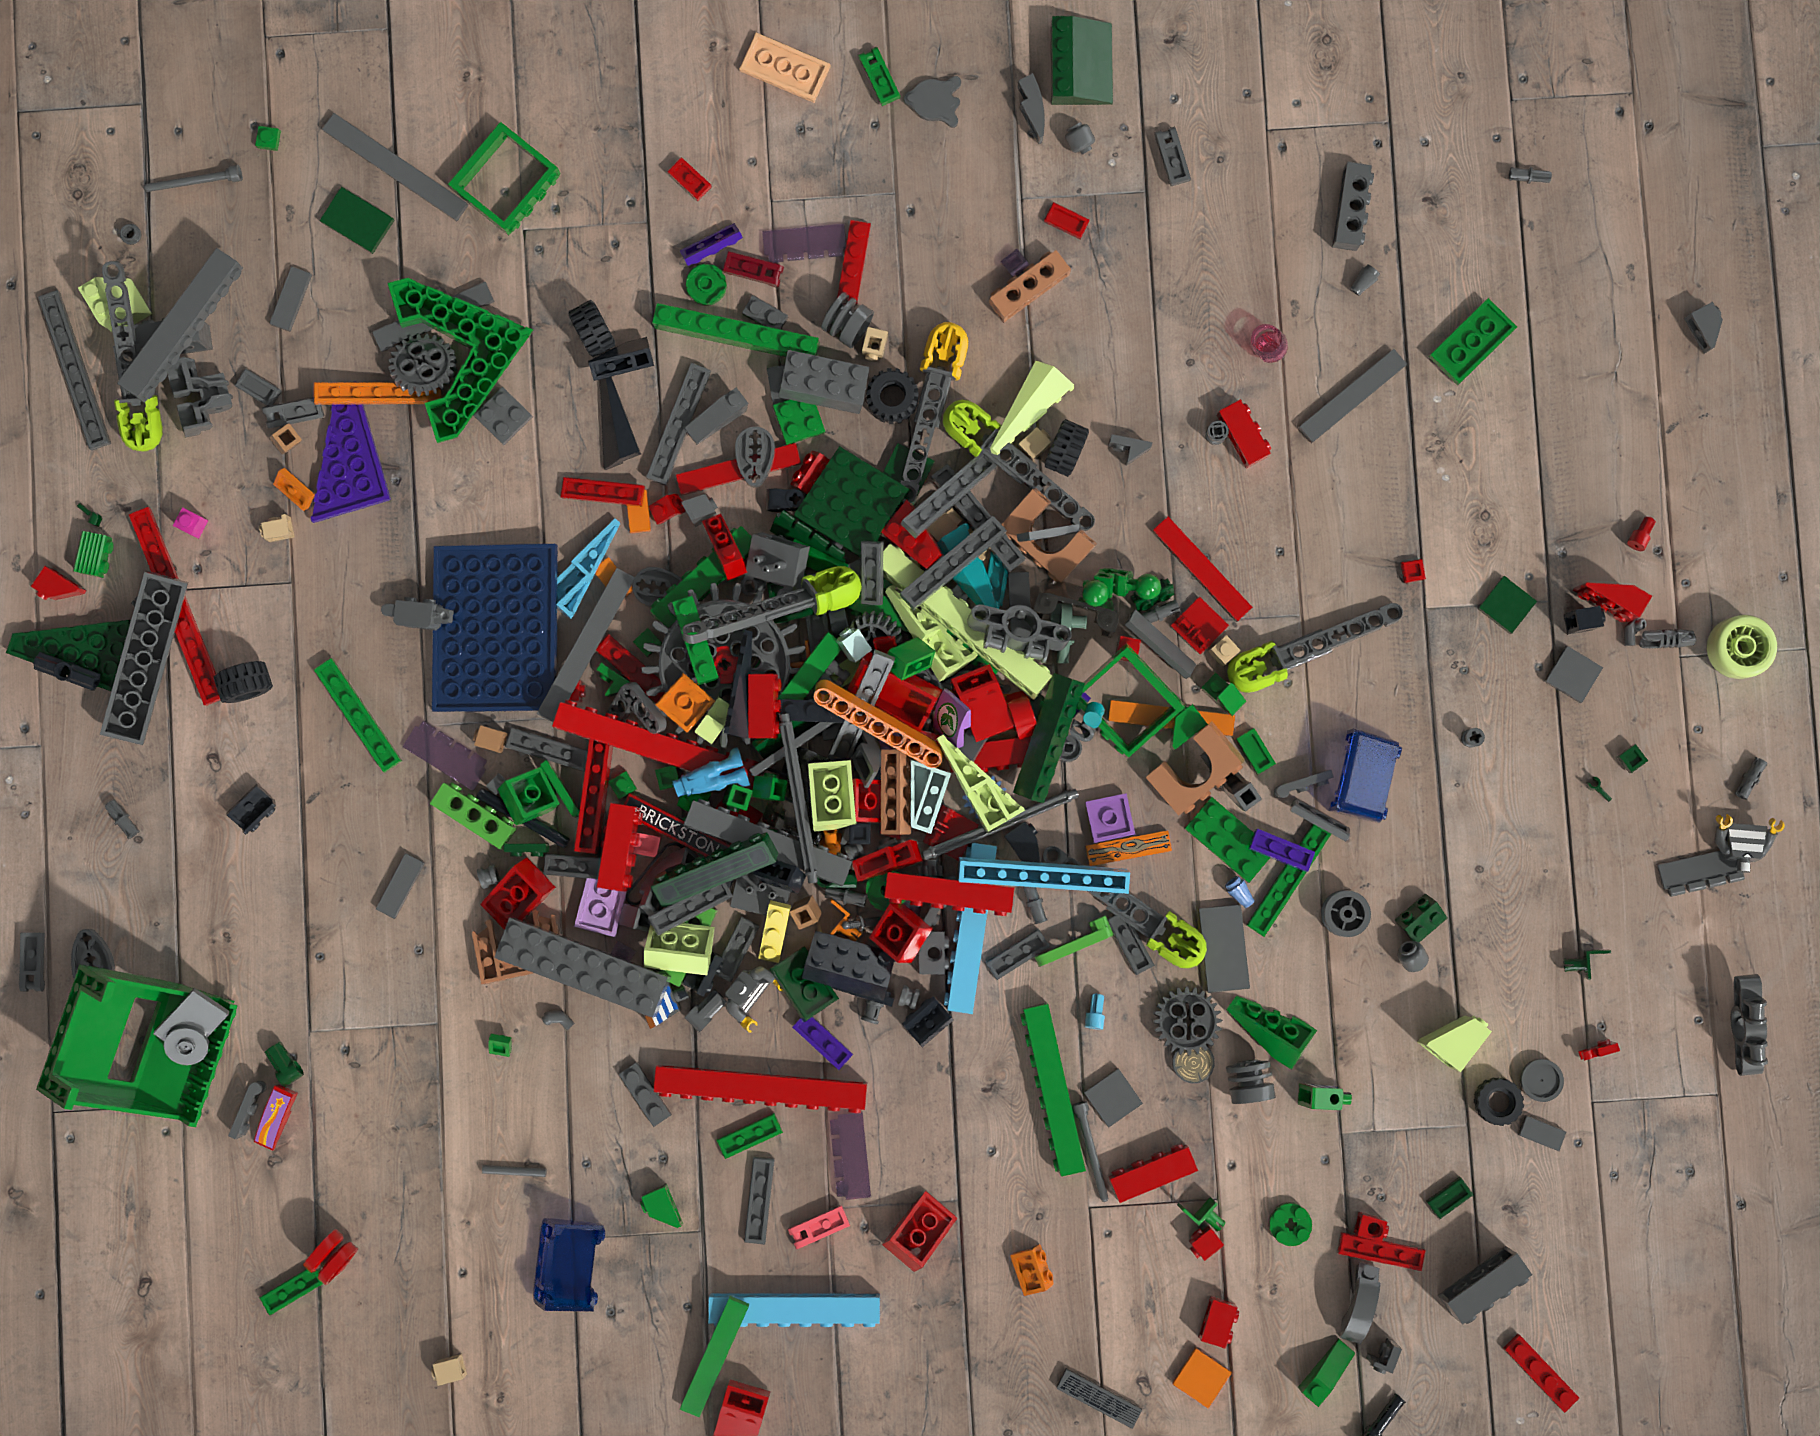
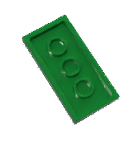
[1428,298,1517,385]
[1184,797,1270,883]

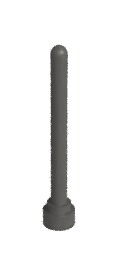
[143,165,243,192]
[1071,1101,1109,1202]

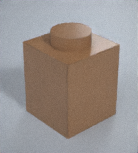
[269,423,302,455]
[473,725,508,753]
[790,895,822,930]

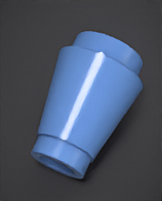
[1225,876,1255,908]

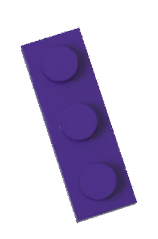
[680,223,743,266]
[1248,829,1315,872]
[792,1017,853,1070]

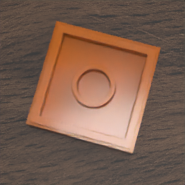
[655,673,715,733]
[1172,1347,1232,1409]

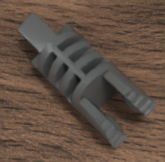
[1639,629,1696,649]

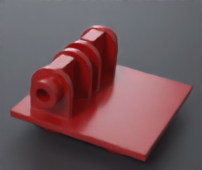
[1171,596,1229,655]
[923,805,979,861]

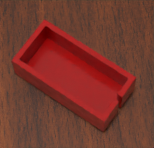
[847,652,942,732]
[597,803,643,891]

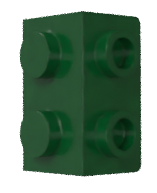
[1395,894,1448,943]

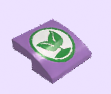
[933,689,971,748]

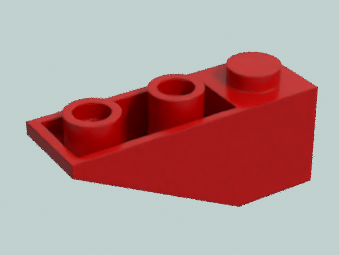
[702,513,747,580]

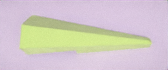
[990,361,1074,455]
[885,585,978,682]
[936,735,1025,833]

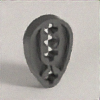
[735,427,775,488]
[633,567,682,607]
[71,929,115,979]

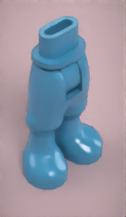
[673,747,750,797]

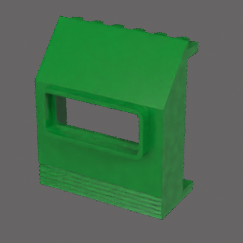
[36,964,238,1127]

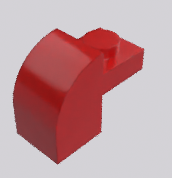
[1004,690,1036,740]

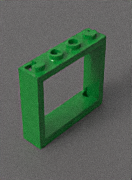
[448,122,561,236]
[1076,643,1185,758]

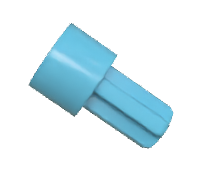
[1084,994,1105,1030]

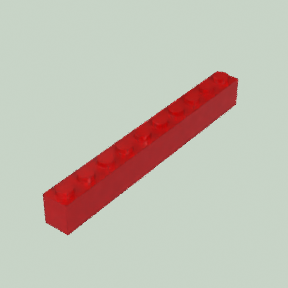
[552,700,760,790]
[654,1065,868,1113]

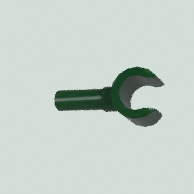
[77,503,102,527]
[1587,777,1612,802]

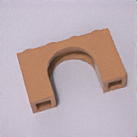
[1001,488,1097,582]
[1146,721,1245,816]

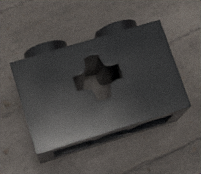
[1563,606,1606,635]
[753,860,807,894]

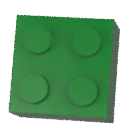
[498,767,560,826]

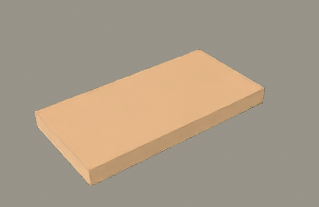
[739,33,831,103]

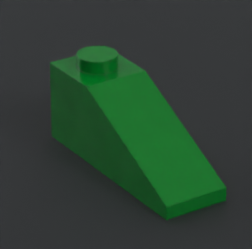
[1298,1338,1355,1407]

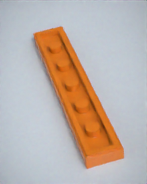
[314,382,442,405]
[1108,700,1235,736]

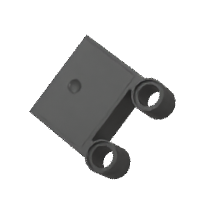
[740,532,810,604]
[730,871,791,915]

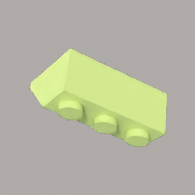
[808,760,856,831]
[644,923,715,975]

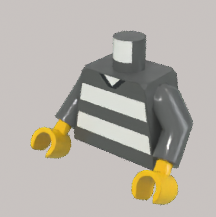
[1715,814,1785,873]
[725,966,783,1032]

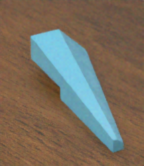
[556,518,620,619]

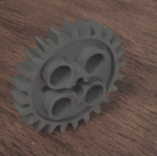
[388,333,457,396]
[1153,987,1223,1056]

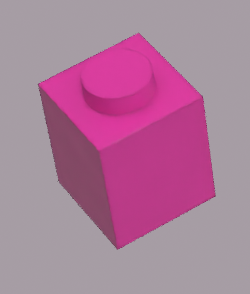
[172,507,208,539]

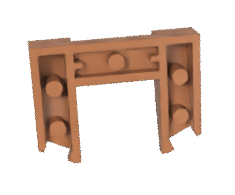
[472,910,560,985]

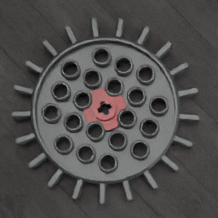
[642,583,805,748]

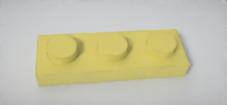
[758,900,791,963]

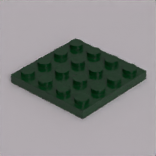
[794,446,909,558]

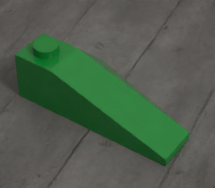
[1226,996,1317,1070]

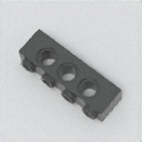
[1332,162,1374,251]

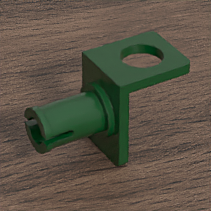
[1563,949,1611,980]

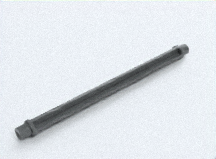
[779,714,818,884]
[922,789,1079,860]

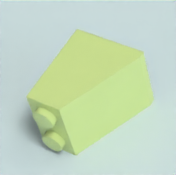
[78,277,152,332]
[1417,1016,1492,1072]

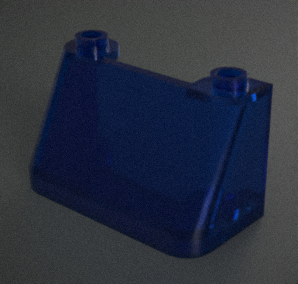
[1329,728,1402,823]
[533,1218,605,1312]

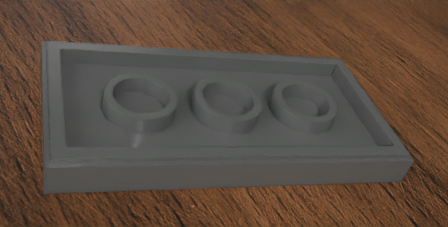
[1198,905,1250,993]

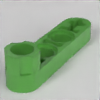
[1035,915,1114,967]

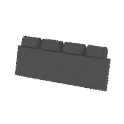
[1657,851,1745,897]

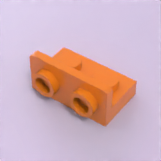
[1010,1244,1054,1296]

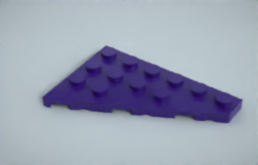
[311,381,391,523]

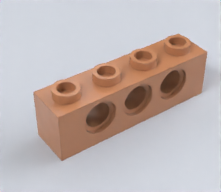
[989,250,1071,322]
[881,749,911,834]

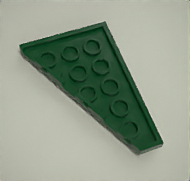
[6,620,131,692]

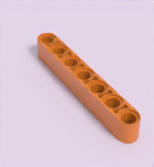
[814,680,942,768]

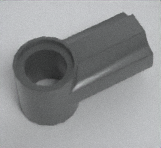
[685,989,727,1033]

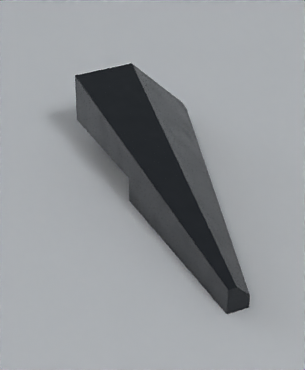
[600,377,641,470]
[723,630,753,739]

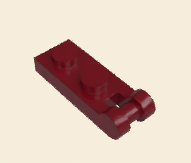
[723,251,784,288]

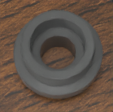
[120,224,141,245]

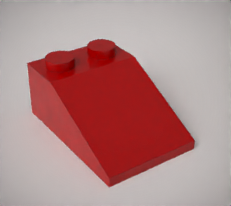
[480,857,556,930]
[882,1191,958,1272]

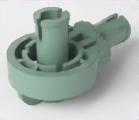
[1051,603,1087,664]

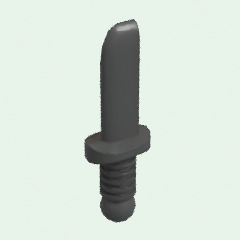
[842,915,881,931]

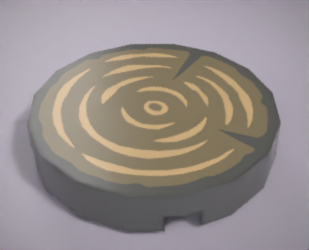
[1172,1047,1215,1084]

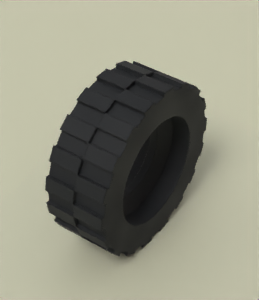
[1474,1077,1524,1126]

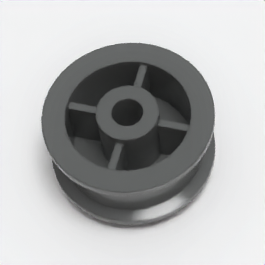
[1321,890,1371,937]

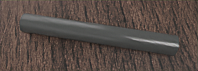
[482,1165,547,1177]

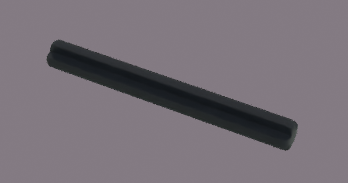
[476,788,570,848]

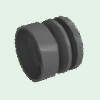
[821,292,874,348]
[1226,1059,1276,1104]

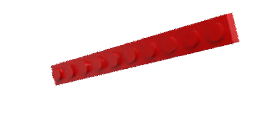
[129,507,220,706]

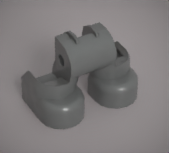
[167,357,233,438]

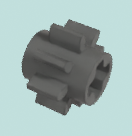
[918,860,943,878]

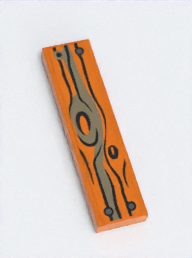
[1085,831,1172,866]

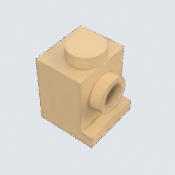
[862,327,888,361]
[259,514,295,542]

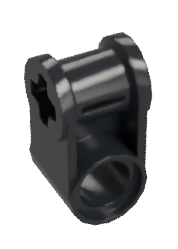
[766,488,805,512]

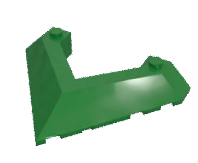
[387,278,534,443]

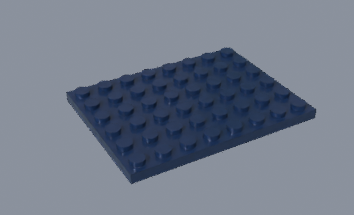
[432,544,558,712]

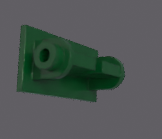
[1130,578,1175,612]

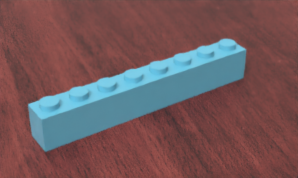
[944,843,997,1014]
[957,857,1130,894]
[709,1293,880,1327]

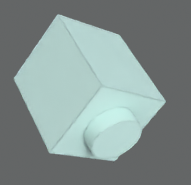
[836,628,872,662]

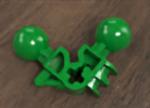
[1082,568,1161,607]

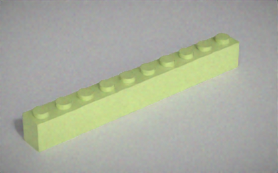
[883,544,1052,699]

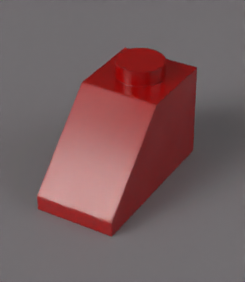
[31,566,87,600]

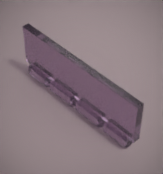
[762,224,846,263]
[403,721,487,791]
[830,1112,871,1200]

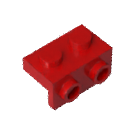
[790,450,830,495]

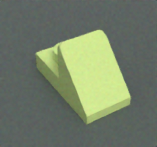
[695,697,729,744]

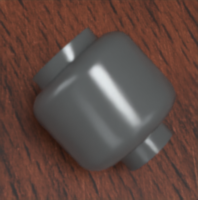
[1065,122,1095,154]
[1397,941,1429,972]

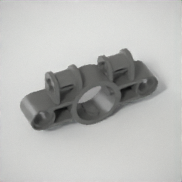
[967,605,1072,663]
[1730,974,1768,1076]

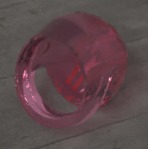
[1251,324,1288,363]

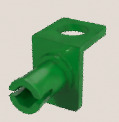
[1177,1197,1226,1232]

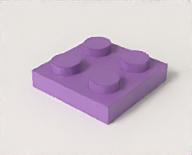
[1085,793,1135,843]

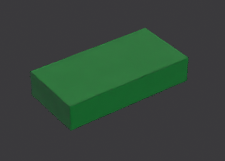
[1236,728,1276,775]

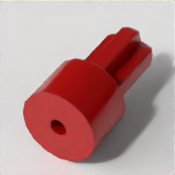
[1627,516,1656,552]

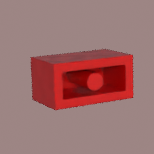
[1198,1296,1239,1349]

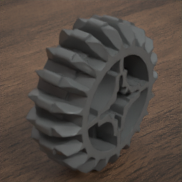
[849,610,903,661]

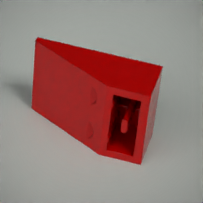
[1573,582,1652,623]
[951,664,1015,742]
[713,1379,771,1436]

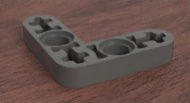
[606,682,666,734]

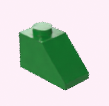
[1170,704,1208,751]
[640,1184,683,1228]

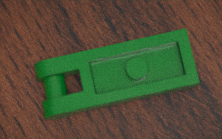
[858,46,900,106]

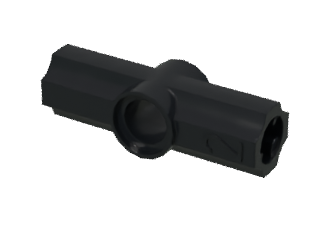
[33,652,101,691]

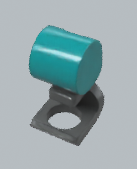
[1070,702,1105,742]

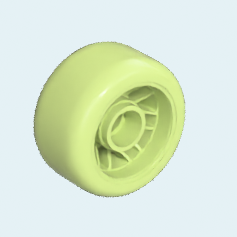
[1707,615,1777,679]

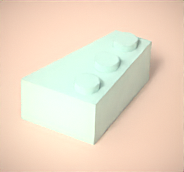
[911,760,951,834]

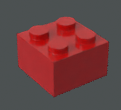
[869,903,933,963]

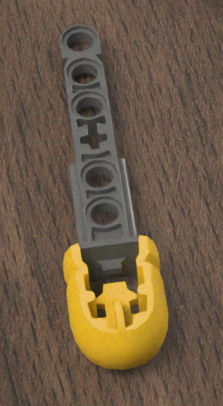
[901,322,968,504]

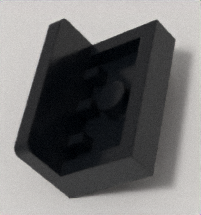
[226,784,276,835]
[682,951,723,997]
[902,997,954,1048]

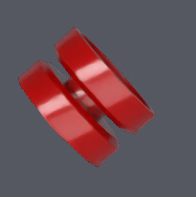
[303,1229,358,1286]

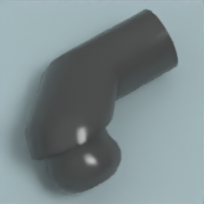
[1624,618,1647,646]
[542,1010,575,1031]

